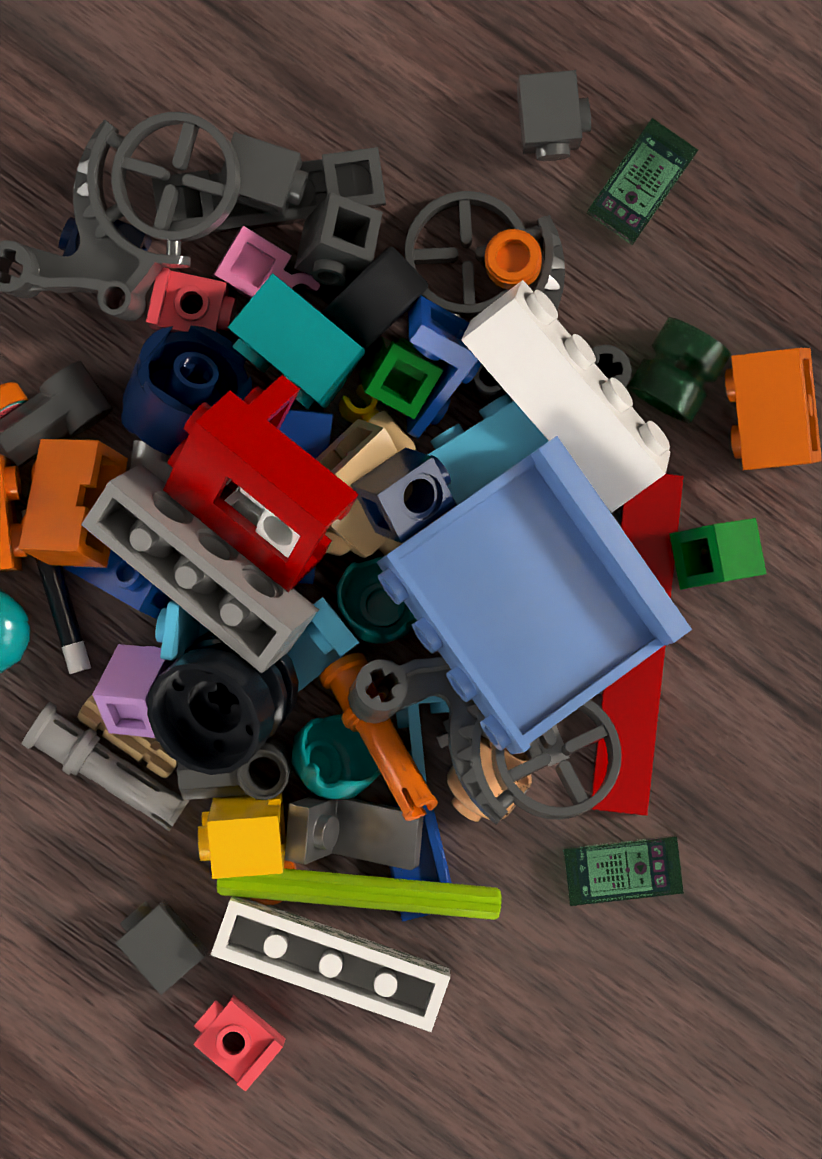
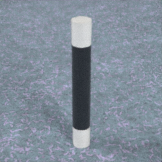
[21,510,91,674]

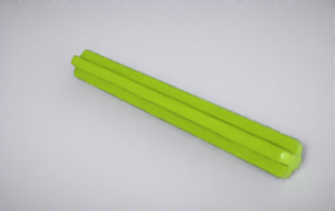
[217,868,502,920]

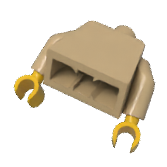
[316,384,416,558]

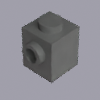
[517,70,591,161]
[294,192,383,288]

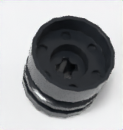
[147,631,299,775]

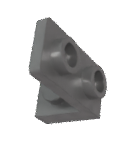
[285,795,423,870]

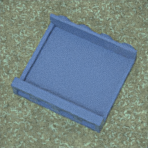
[377,436,692,755]

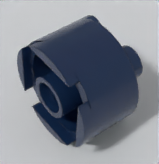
[121,325,252,456]

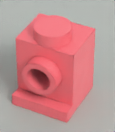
[146,267,236,334]
[194,995,286,1092]

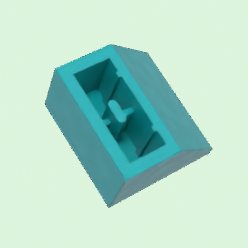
[228,273,366,409]

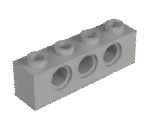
[81,464,319,673]

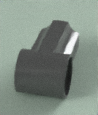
[0,361,113,468]
[177,737,294,800]

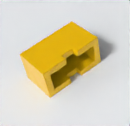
[198,793,286,879]

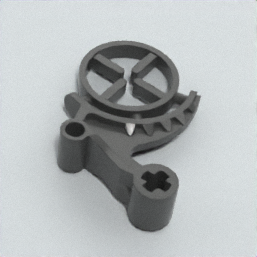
[0,112,241,322]
[405,191,632,403]
[348,657,621,825]

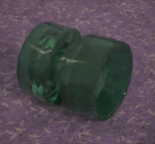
[627,317,731,424]

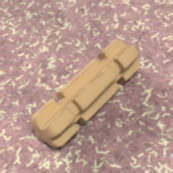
[77,695,178,778]

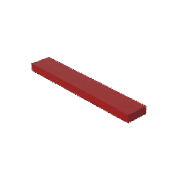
[591,474,684,816]

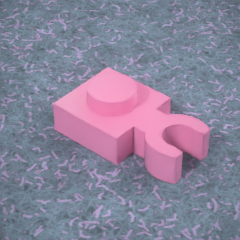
[212,226,320,300]

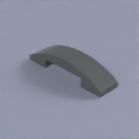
[152,147,386,233]

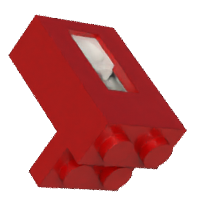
[163,375,359,593]

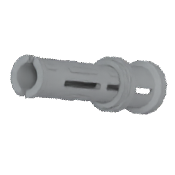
[21,702,189,831]

